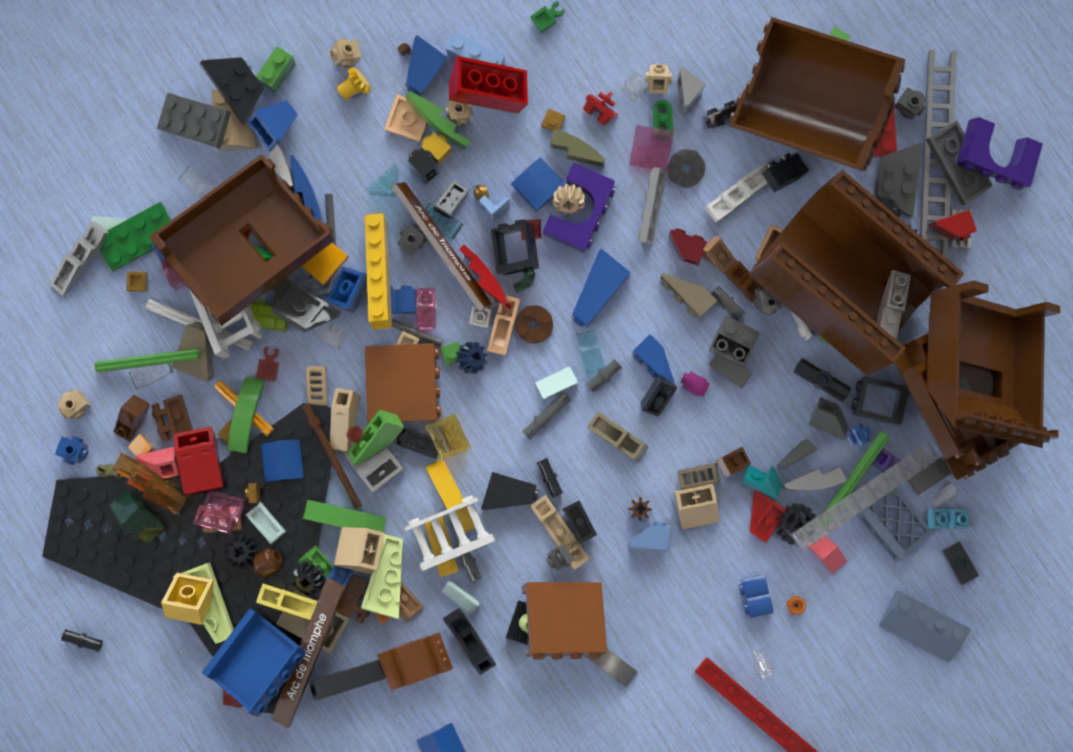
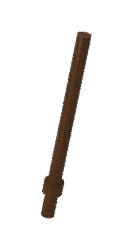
[302,403,362,509]

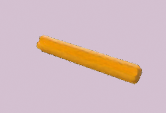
[214,380,274,436]

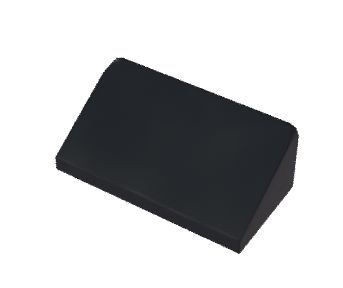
[640,374,677,417]

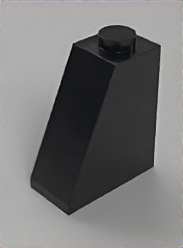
[481,472,539,510]

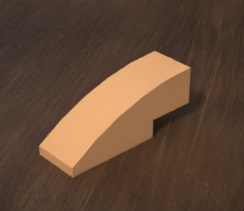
[487,295,521,356]

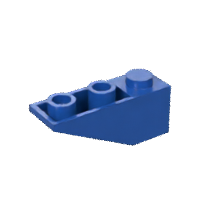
[633,334,675,385]

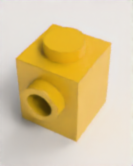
[421,132,452,165]

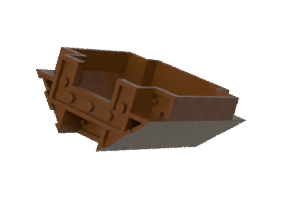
[894,333,1021,481]

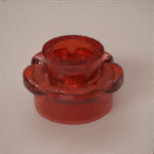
[346,425,363,444]

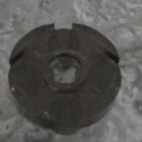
[667,149,705,188]

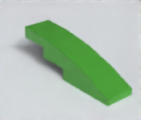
[405,91,470,150]
[303,500,386,532]

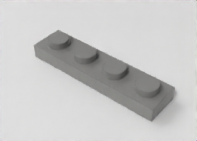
[638,167,667,246]

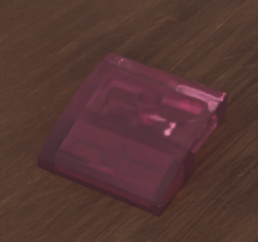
[629,125,674,172]
[193,490,247,534]

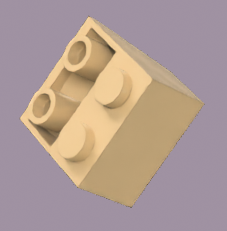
[673,484,719,530]
[334,527,384,574]

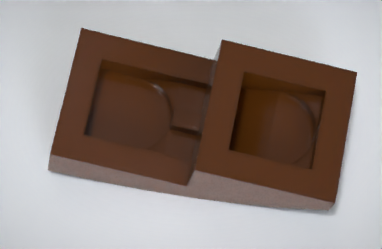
[724,261,762,303]

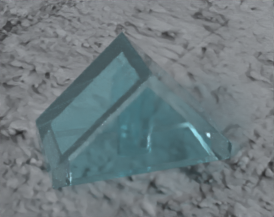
[366,164,399,197]

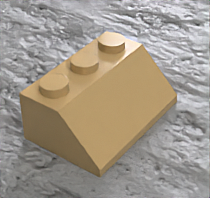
[211,90,257,152]

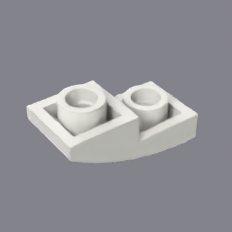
[469,288,495,328]

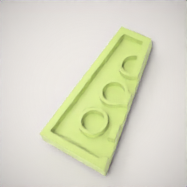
[361,534,403,620]
[173,563,234,643]

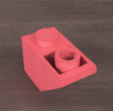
[136,447,179,480]

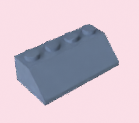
[878,591,971,662]

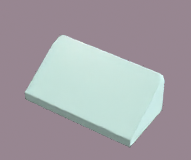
[535,366,578,400]
[442,580,481,614]

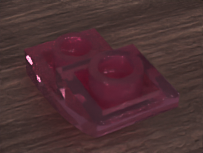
[416,287,436,329]

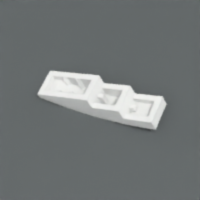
[259,140,295,191]
[704,161,768,223]

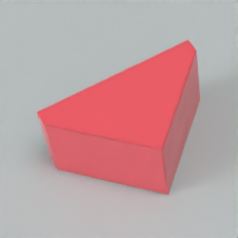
[807,532,847,574]

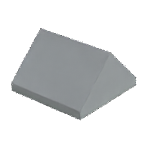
[677,68,705,115]

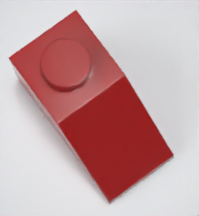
[928,210,977,241]

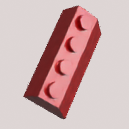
[449,56,528,114]

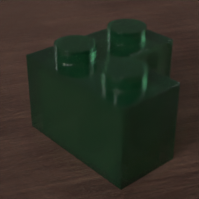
[110,489,164,544]

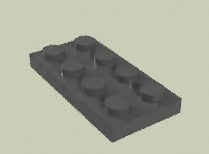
[157,93,231,149]
[925,120,993,205]

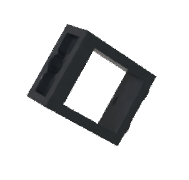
[491,219,539,276]
[851,376,909,426]

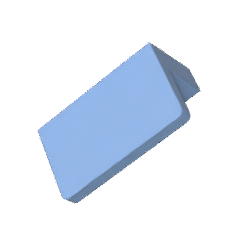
[479,195,510,222]

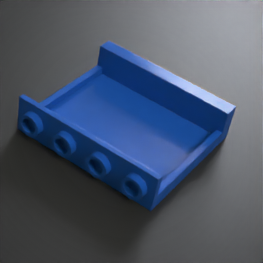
[202,608,306,717]

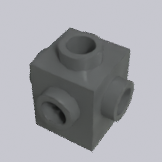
[894,87,927,120]
[397,223,427,255]
[754,287,782,315]

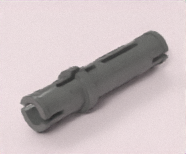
[522,391,571,440]

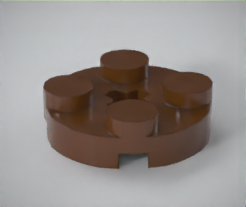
[515,305,553,344]

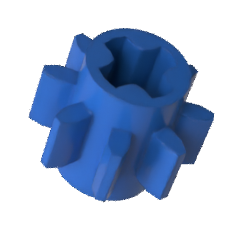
[847,423,873,447]

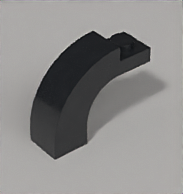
[443,608,496,675]

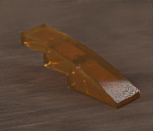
[112,452,186,515]

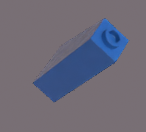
[572,249,631,327]

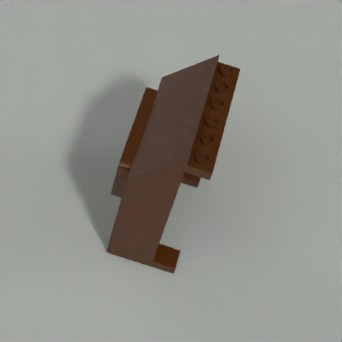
[927,280,1060,448]

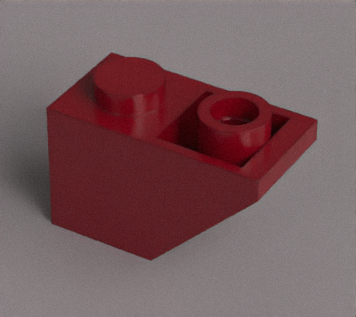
[669,228,707,266]

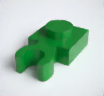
[530,1,565,33]

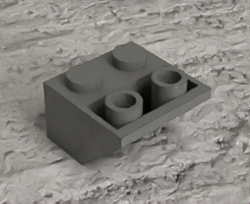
[709,316,760,367]

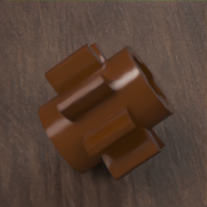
[628,497,652,521]

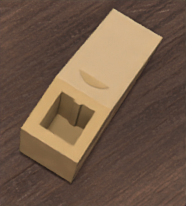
[330,388,361,452]

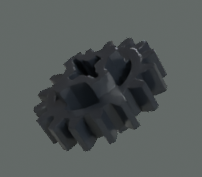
[775,503,818,546]

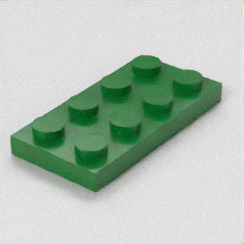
[100,201,171,272]

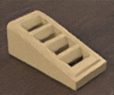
[306,366,328,406]

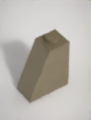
[172,322,213,382]

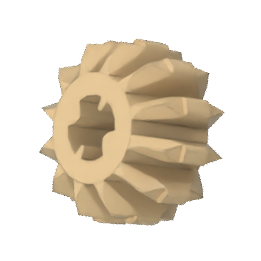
[553,184,585,216]

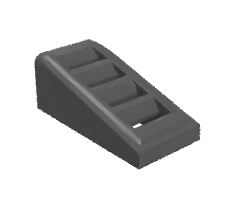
[777,439,817,469]

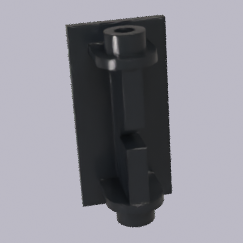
[702,100,737,129]

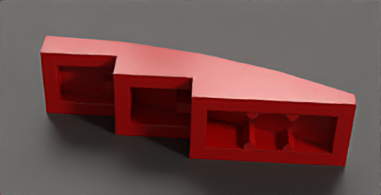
[459,244,512,310]

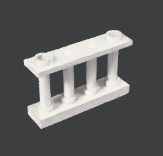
[189,289,262,359]
[405,495,496,571]

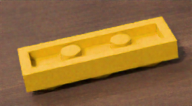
[424,516,459,577]

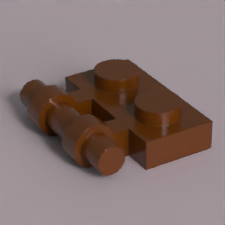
[151,395,194,442]
[336,575,370,624]

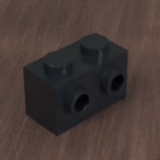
[408,148,439,185]

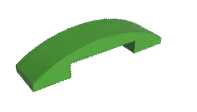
[227,377,265,454]

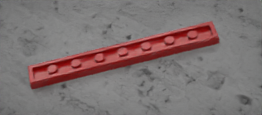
[694,657,818,752]

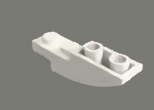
[876,270,911,340]

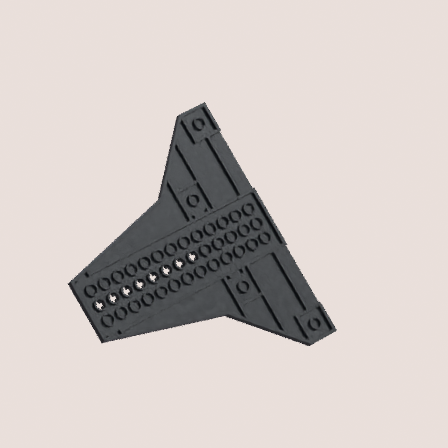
[42,403,334,714]

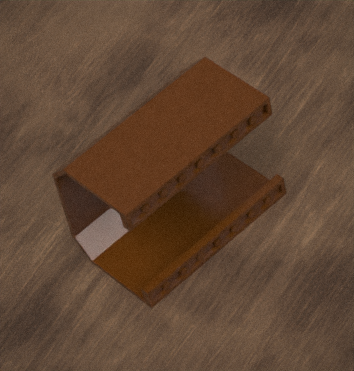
[748,169,964,376]

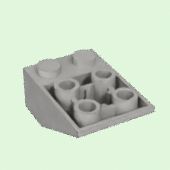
[342,427,405,493]

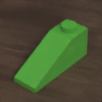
[348,409,404,465]

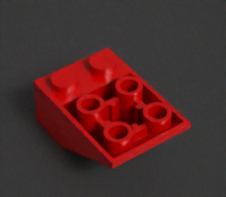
[173,426,223,495]

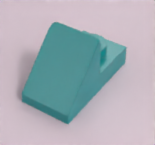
[741,465,782,499]

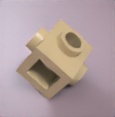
[330,39,362,68]
[645,64,672,94]
[446,101,473,126]
[57,389,92,420]

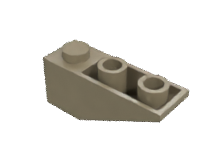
[660,273,717,319]

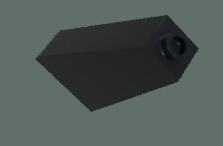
[308,659,386,700]

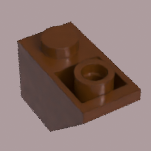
[113,395,150,442]

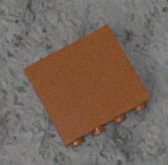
[365,343,441,424]
[522,582,607,660]

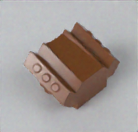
[377,632,453,691]

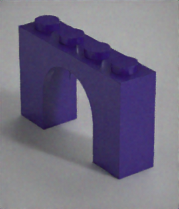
[957,117,1043,190]
[542,163,617,253]

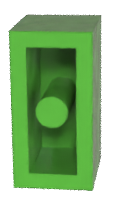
[256,46,296,93]

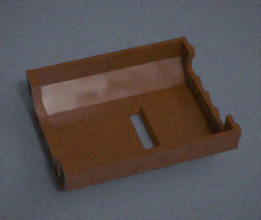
[149,154,334,326]

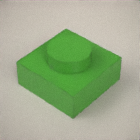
[441,342,460,366]

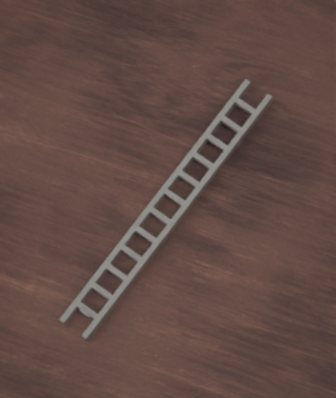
[920,50,957,290]

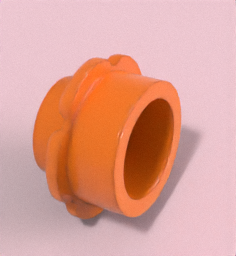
[787,596,806,615]

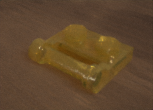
[424,414,471,462]

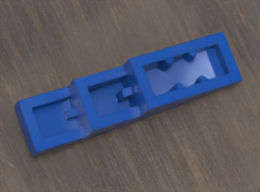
[290,155,324,224]

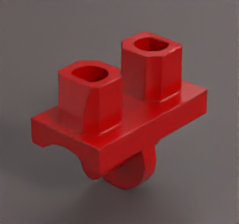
[583,92,618,125]

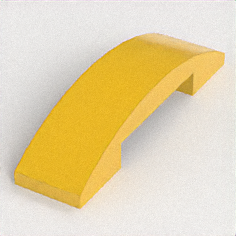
[426,458,475,533]

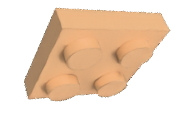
[384,94,427,143]

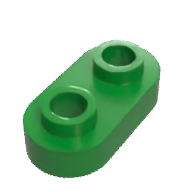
[652,100,673,138]

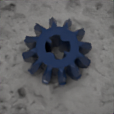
[455,342,488,374]

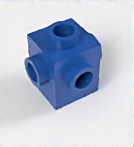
[54,436,89,465]

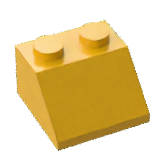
[161,573,214,625]

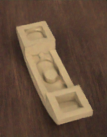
[530,495,590,570]

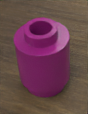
[680,371,710,397]

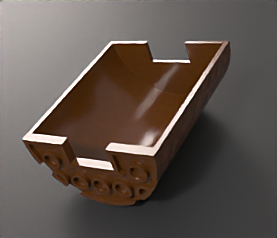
[729,17,905,172]

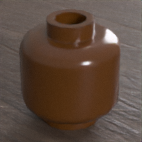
[252,548,283,577]

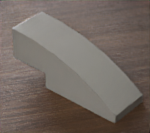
[782,467,847,491]

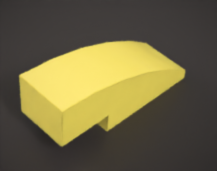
[256,584,318,620]

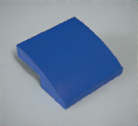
[511,157,566,212]

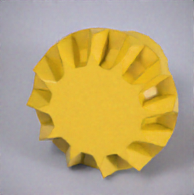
[337,67,371,101]

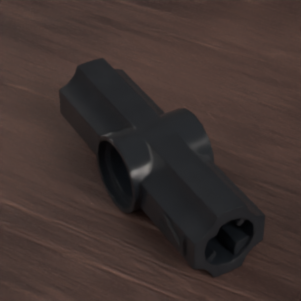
[793,358,851,402]

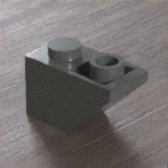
[809,397,848,440]

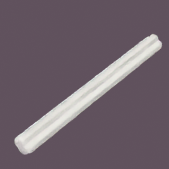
[146,299,253,350]

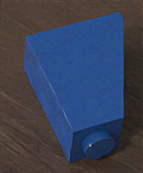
[405,35,448,97]
[247,100,298,152]

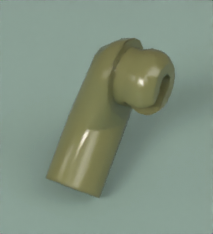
[96,464,125,479]

